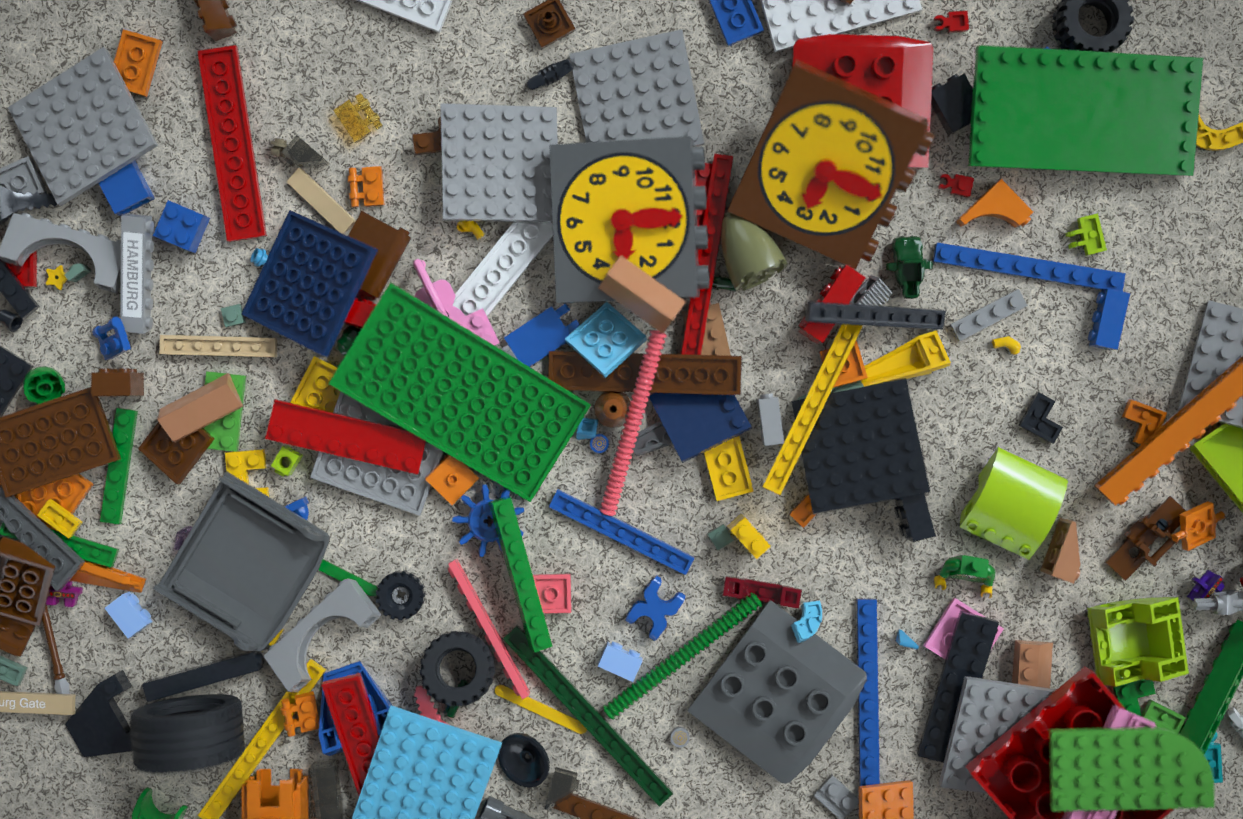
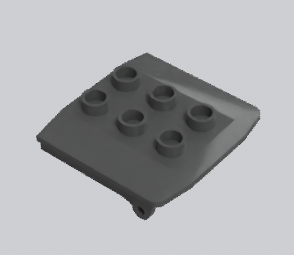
[153,471,330,651]
[687,600,867,784]

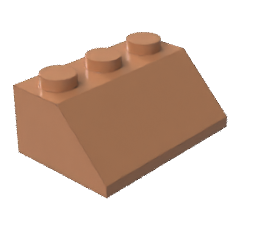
[1012,640,1053,689]

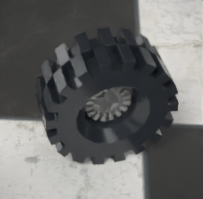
[375,570,426,621]

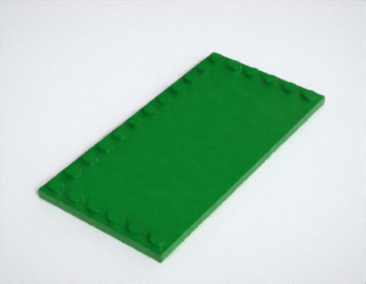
[968,45,1204,176]
[328,282,591,502]

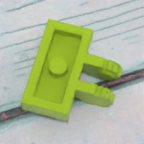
[1065,213,1107,256]

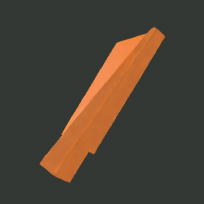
[69,559,146,593]

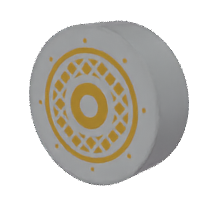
[670,727,690,747]

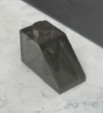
[282,135,330,168]
[544,767,580,810]

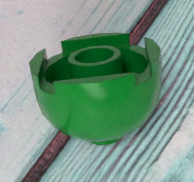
[23,366,65,405]

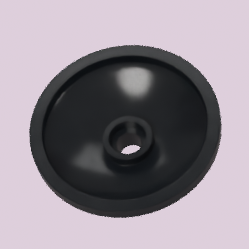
[498,733,550,788]

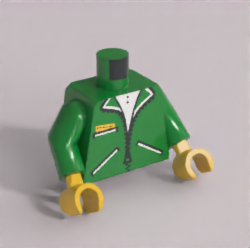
[934,555,996,598]

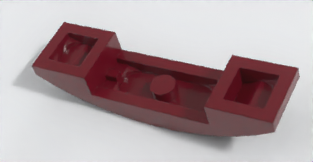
[723,576,802,609]

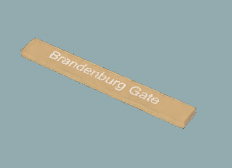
[0,691,76,715]

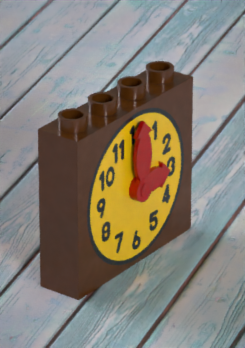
[728,60,935,269]

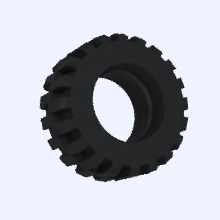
[1052,0,1134,52]
[419,631,495,706]

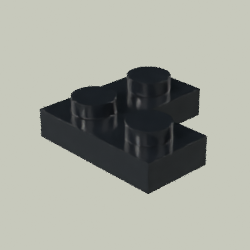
[1018,392,1063,444]

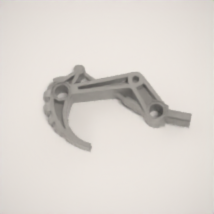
[1192,590,1243,615]

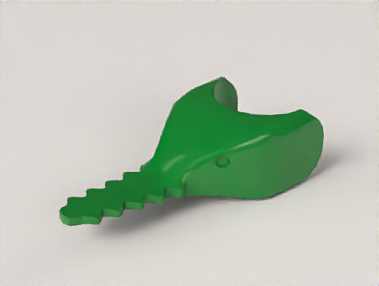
[132,787,188,819]

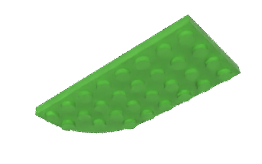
[1049,727,1215,811]

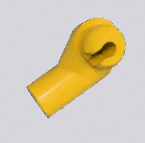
[457,221,485,240]
[992,336,1021,355]

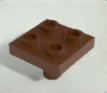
[523,0,576,49]

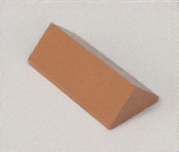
[599,256,686,334]
[157,373,243,442]

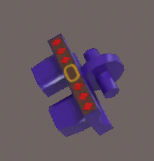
[1187,570,1225,601]

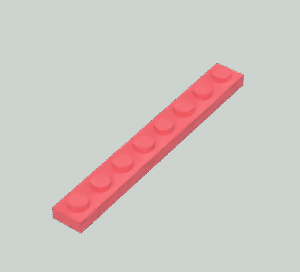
[448,559,530,699]

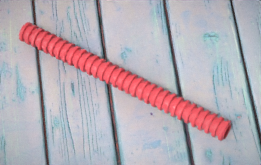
[599,330,667,516]

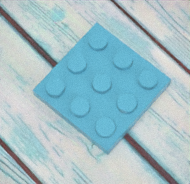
[565,302,647,377]

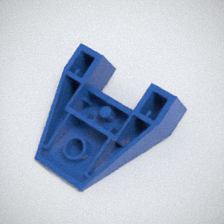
[319,661,393,756]

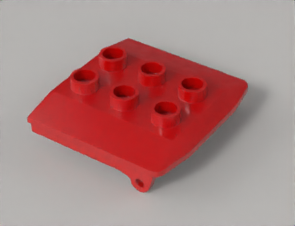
[792,34,934,169]

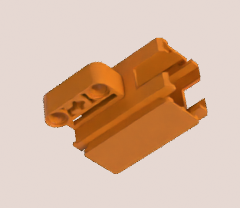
[242,769,309,819]

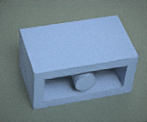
[105,591,153,638]
[598,642,642,682]

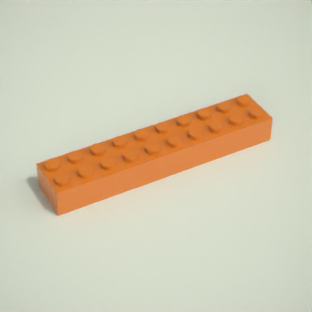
[1094,355,1243,506]

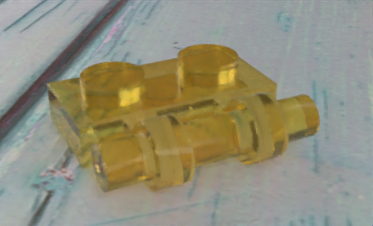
[333,93,383,143]

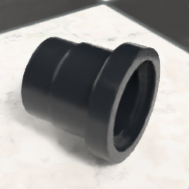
[0,309,23,332]

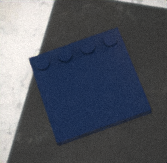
[649,393,752,463]

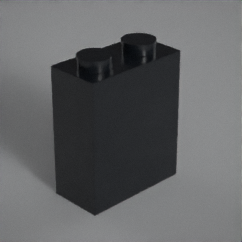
[931,73,973,136]

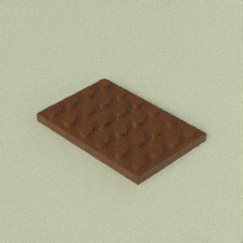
[0,387,121,498]

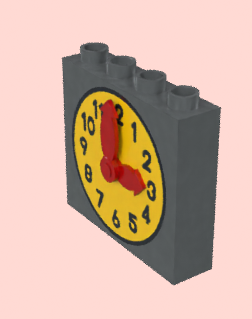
[549,136,709,303]

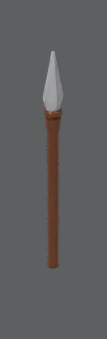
[42,605,69,694]

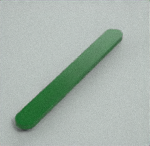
[319,559,378,597]

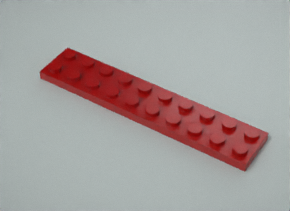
[197,45,267,242]

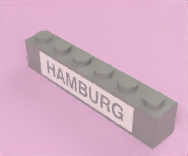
[121,214,154,334]

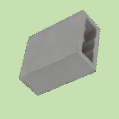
[756,393,784,446]

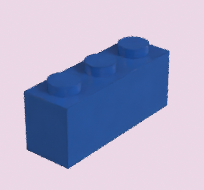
[1088,288,1130,350]

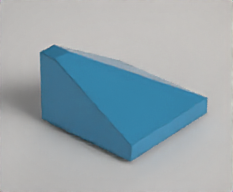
[576,418,598,440]
[896,629,919,649]

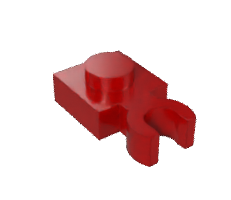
[934,10,969,33]
[938,174,974,198]

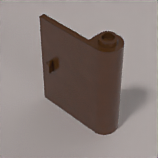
[348,211,411,298]

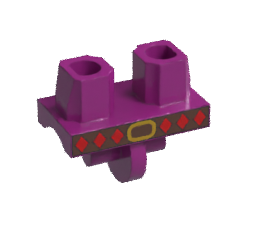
[46,581,83,607]

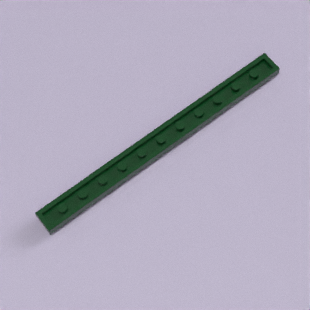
[503,625,673,807]

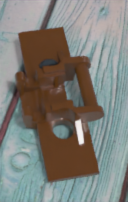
[1105,496,1186,581]

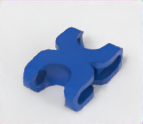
[625,575,686,641]

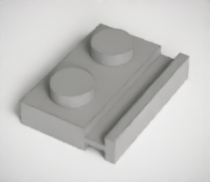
[813,774,859,819]

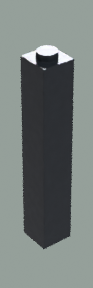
[142,651,264,702]

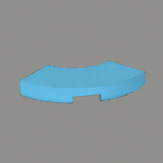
[791,601,822,643]

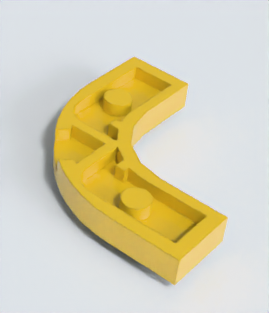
[1196,115,1243,151]

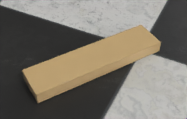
[287,168,356,234]

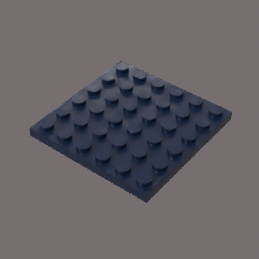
[242,210,378,358]

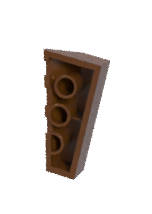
[193,0,237,41]

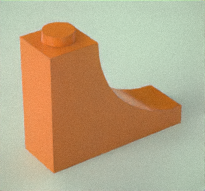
[955,179,1033,228]

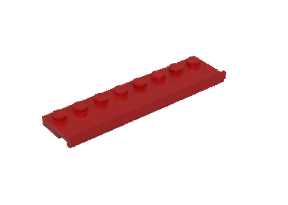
[265,399,426,474]

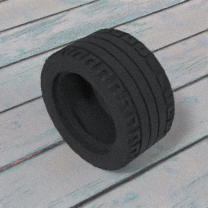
[130,694,245,774]

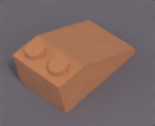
[1040,518,1081,584]

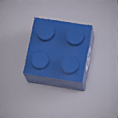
[153,200,210,253]

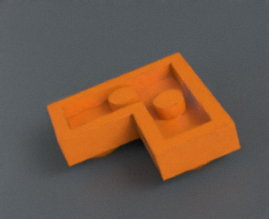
[1122,399,1167,445]

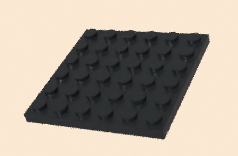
[791,378,930,515]

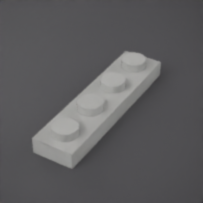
[950,289,1028,342]

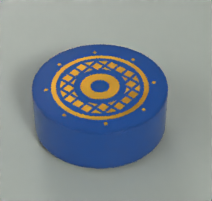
[590,434,609,453]

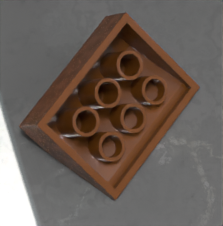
[0,537,55,626]

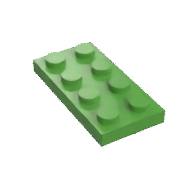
[203,371,246,452]

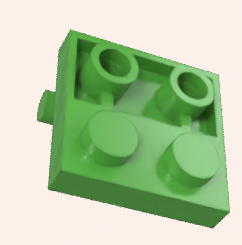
[1141,699,1186,733]

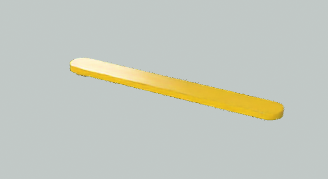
[495,684,587,734]

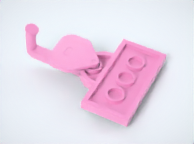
[413,259,500,345]

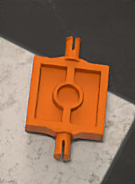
[1171,501,1225,551]

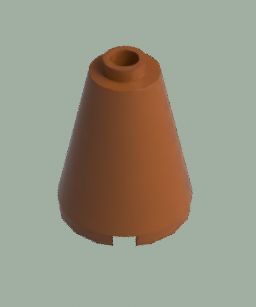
[594,391,631,428]

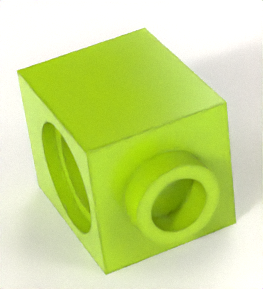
[271,446,303,477]

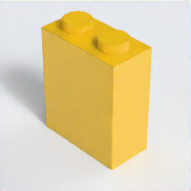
[727,513,771,559]

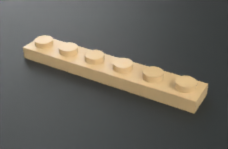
[159,335,277,357]

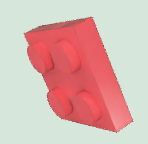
[533,574,572,613]

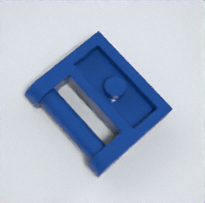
[92,317,131,360]

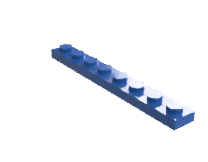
[549,489,695,575]

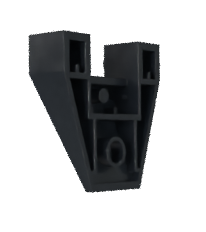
[65,670,132,757]

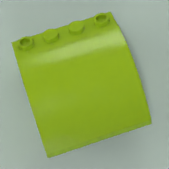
[960,447,1068,560]
[1087,597,1189,687]

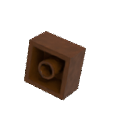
[91,368,144,396]

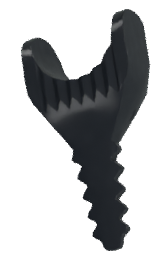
[0,186,57,225]

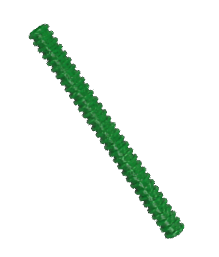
[603,592,762,720]

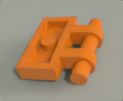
[347,166,385,207]
[281,691,320,737]

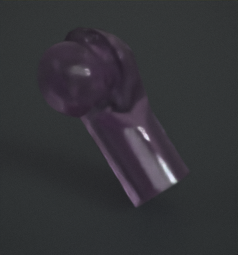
[173,526,193,551]

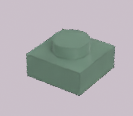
[64,263,91,282]
[221,304,246,327]
[708,524,734,550]

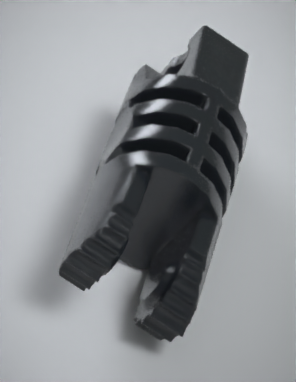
[527,59,573,90]

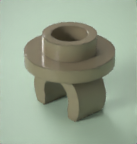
[270,138,290,158]

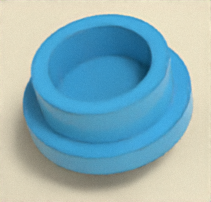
[250,248,268,267]

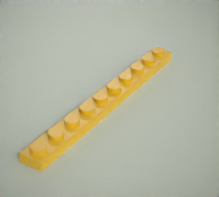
[763,324,863,496]
[198,659,326,819]

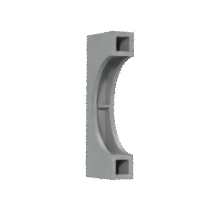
[0,213,121,294]
[264,579,381,692]

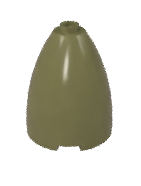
[721,212,788,291]

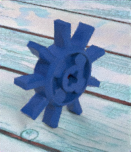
[452,484,524,557]

